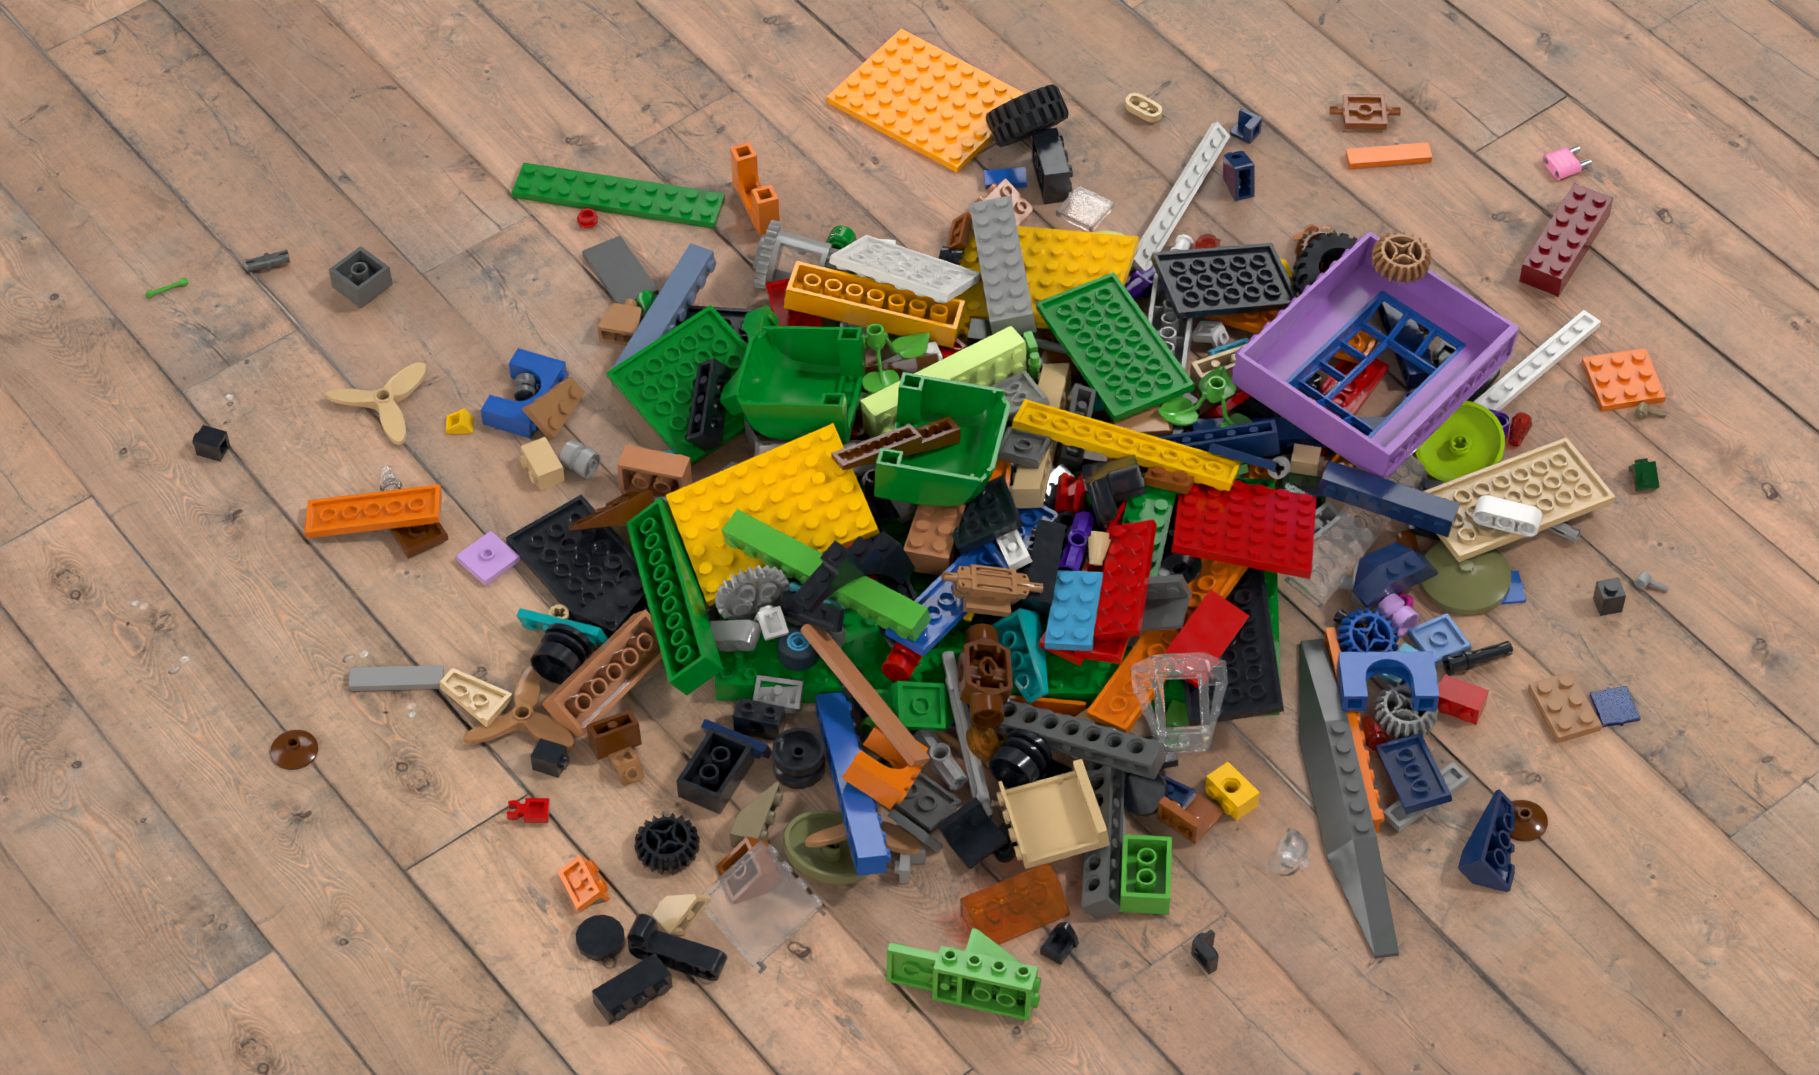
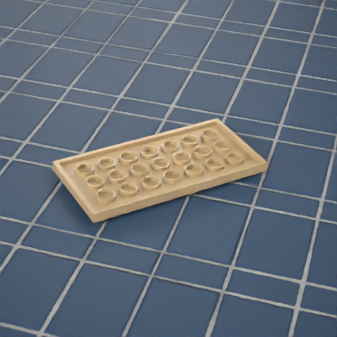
[1423,437,1616,562]

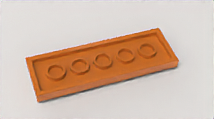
[304,484,442,539]

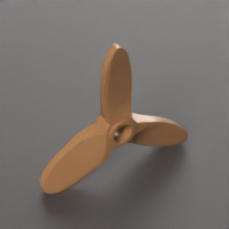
[463,666,575,750]
[805,821,921,855]

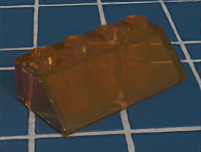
[960,863,1070,945]

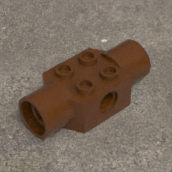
[957,624,1013,728]

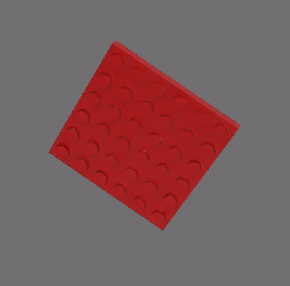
[1172,480,1316,579]

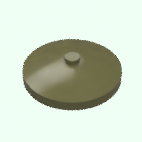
[1419,542,1511,616]
[783,810,869,884]

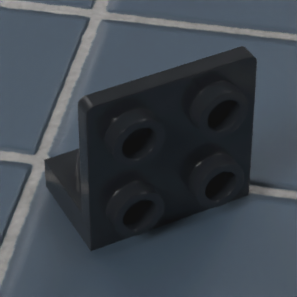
[937,797,1008,869]

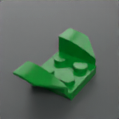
[874,681,955,731]

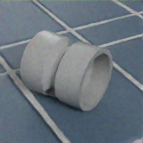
[559,440,601,479]

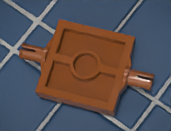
[1329,94,1401,130]

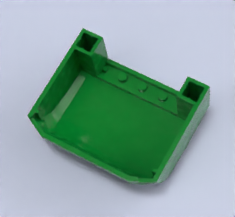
[734,326,866,443]
[874,372,1011,506]

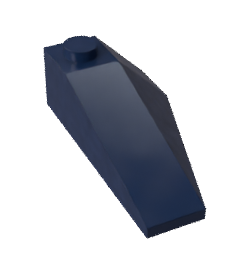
[1458,789,1515,892]

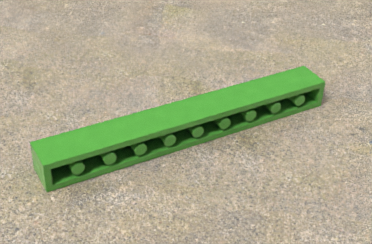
[721,509,931,641]

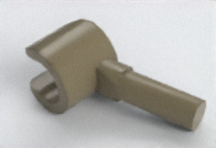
[1634,402,1667,420]

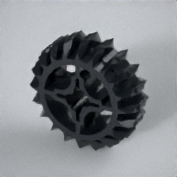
[634,813,700,875]

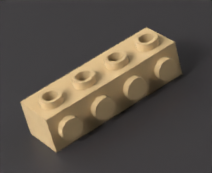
[1190,344,1247,395]

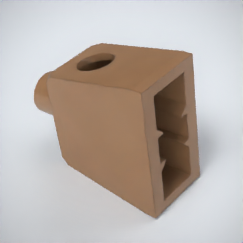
[598,298,643,346]

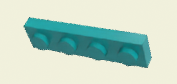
[516,608,608,646]

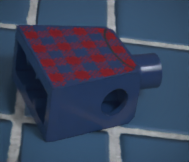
[1223,151,1255,201]

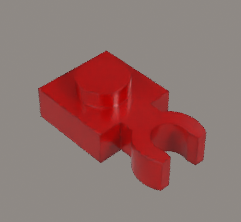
[507,798,550,823]

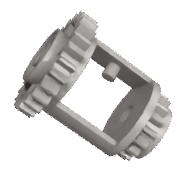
[753,220,843,290]

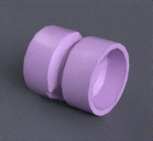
[1377,593,1419,637]

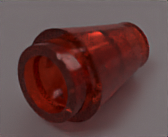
[1508,412,1533,447]
[1361,716,1388,751]

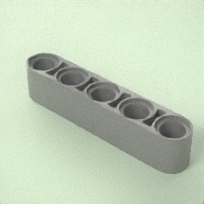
[709,620,762,652]

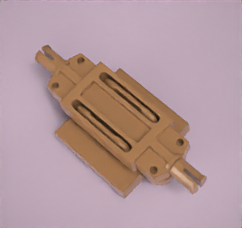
[942,564,1043,617]

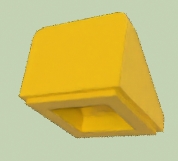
[445,408,474,434]

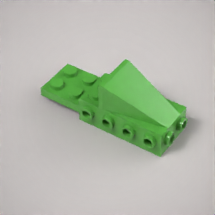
[886,928,1042,1021]

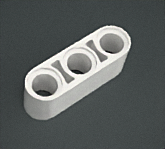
[1473,495,1543,537]

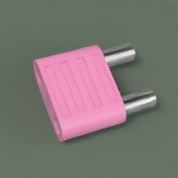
[1543,145,1592,180]

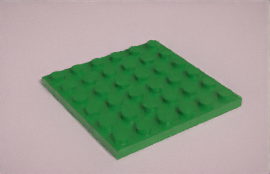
[606,305,749,467]

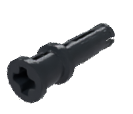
[1442,640,1513,676]

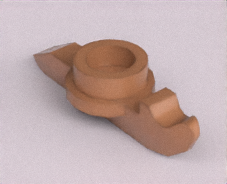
[1293,224,1331,241]

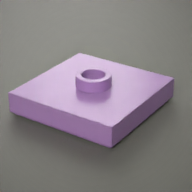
[456,531,521,586]

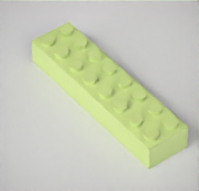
[861,326,1027,438]

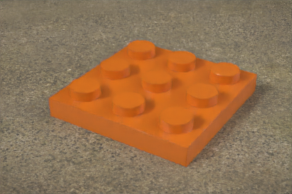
[1582,348,1666,412]

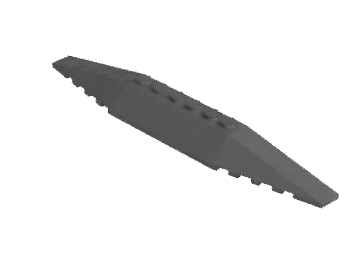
[1299,639,1399,958]

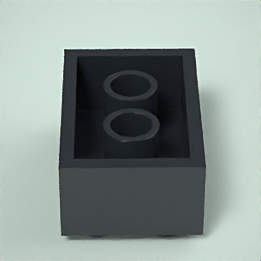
[1032,127,1073,204]
[676,728,754,814]

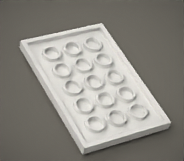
[829,235,981,303]

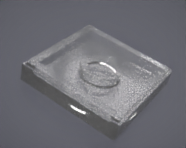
[1056,185,1114,232]

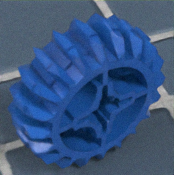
[1337,607,1400,652]

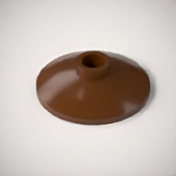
[271,730,318,770]
[1511,800,1548,841]

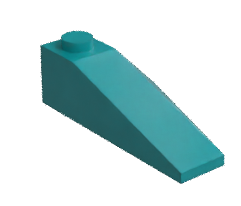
[992,608,1048,704]

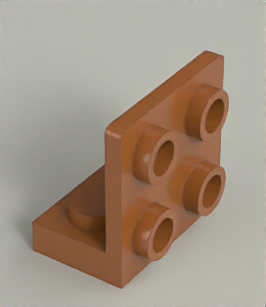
[1157,786,1224,844]

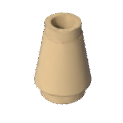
[1088,531,1111,566]

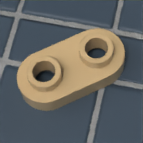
[1125,93,1162,122]

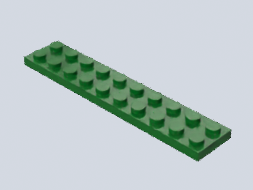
[512,162,725,229]

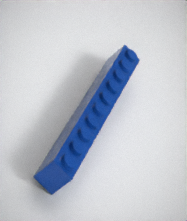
[816,692,891,876]

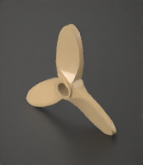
[326,362,427,445]

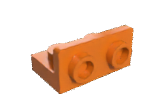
[558,855,611,912]

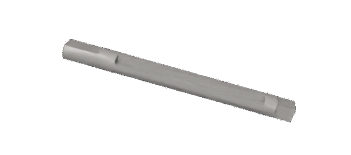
[941,651,992,819]

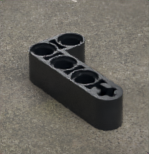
[627,914,728,981]

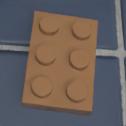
[1528,671,1602,743]

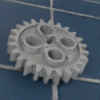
[715,565,789,620]

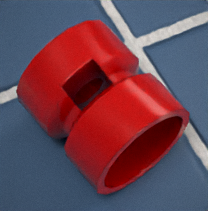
[882,641,923,682]

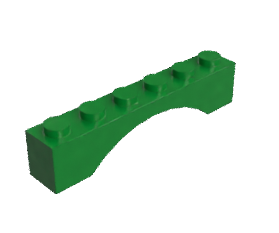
[720,305,779,416]

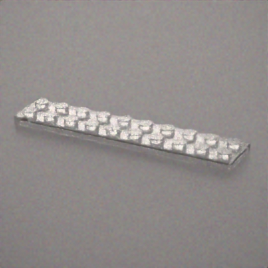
[1284,455,1428,609]

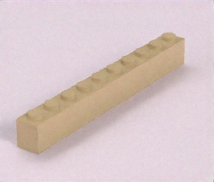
[1009,363,1072,508]

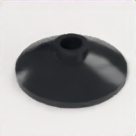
[1159,553,1202,584]

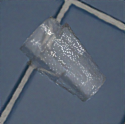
[380,465,402,491]

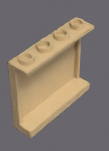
[996,759,1110,869]

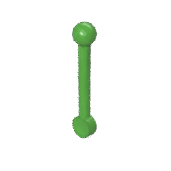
[145,278,188,298]

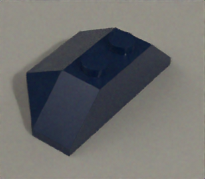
[1352,542,1438,608]

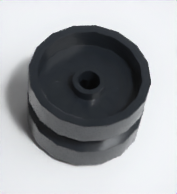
[772,727,825,789]

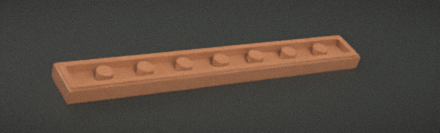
[800,624,930,767]

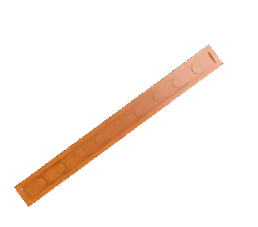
[1324,627,1384,833]

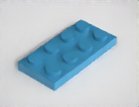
[1045,570,1103,651]

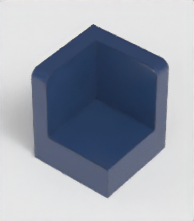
[1230,108,1262,144]

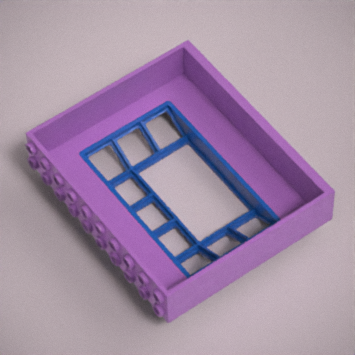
[1231,231,1520,479]

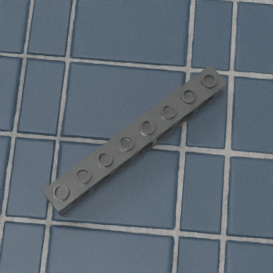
[983,698,1166,780]
[1081,760,1125,919]

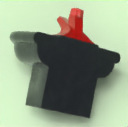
[1060,454,1147,530]

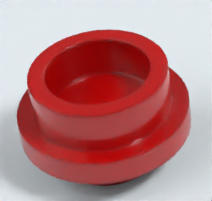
[577,208,598,228]

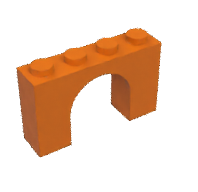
[730,142,780,238]
[842,725,929,810]

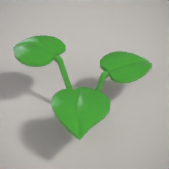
[862,324,930,394]
[1158,366,1252,427]

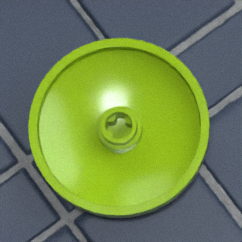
[1415,401,1505,482]

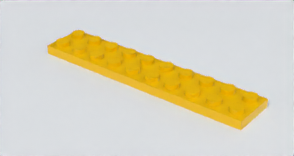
[1011,399,1241,491]

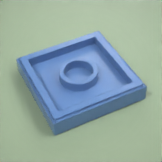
[1407,613,1472,666]

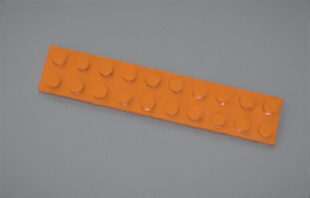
[1086,558,1248,733]

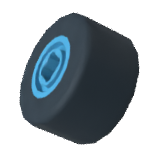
[778,626,820,671]

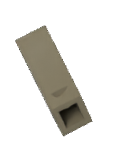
[730,782,783,848]

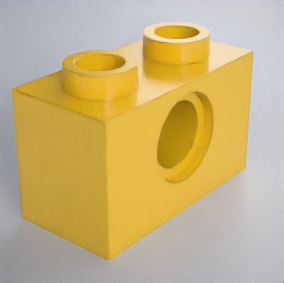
[1205,762,1260,821]

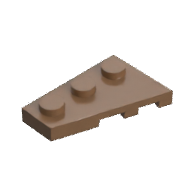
[522,377,585,440]

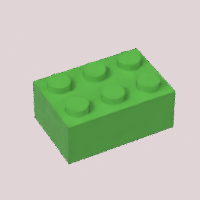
[1120,834,1172,915]

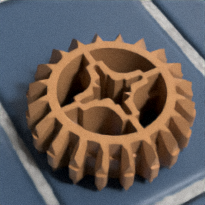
[1371,231,1432,285]

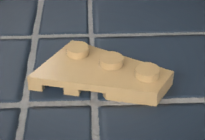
[440,668,512,728]

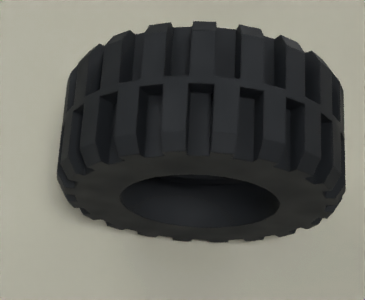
[986,84,1069,147]
[1292,232,1357,296]

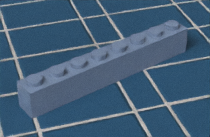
[612,243,716,386]

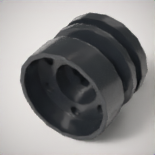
[530,623,591,685]
[989,728,1052,789]

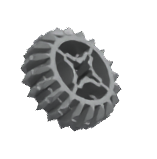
[1374,682,1438,740]

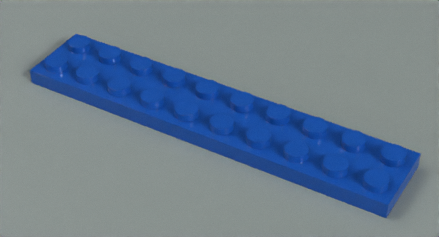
[885,505,1059,657]

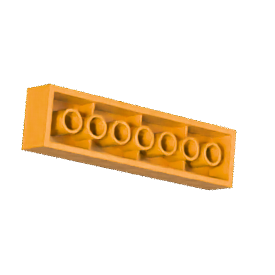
[784,261,965,348]

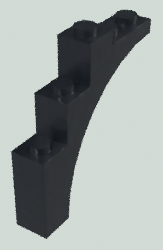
[792,531,916,614]

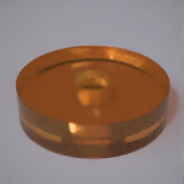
[966,725,1000,761]

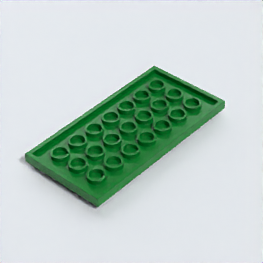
[1036,272,1195,422]

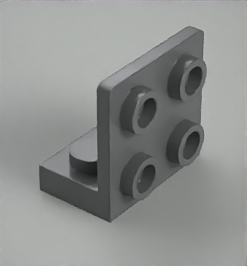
[1141,574,1192,631]

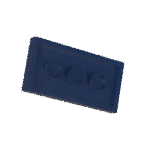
[1376,733,1452,814]

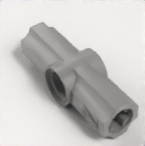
[913,730,968,791]

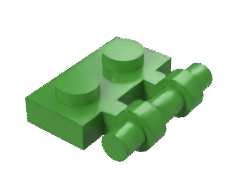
[1023,331,1041,385]

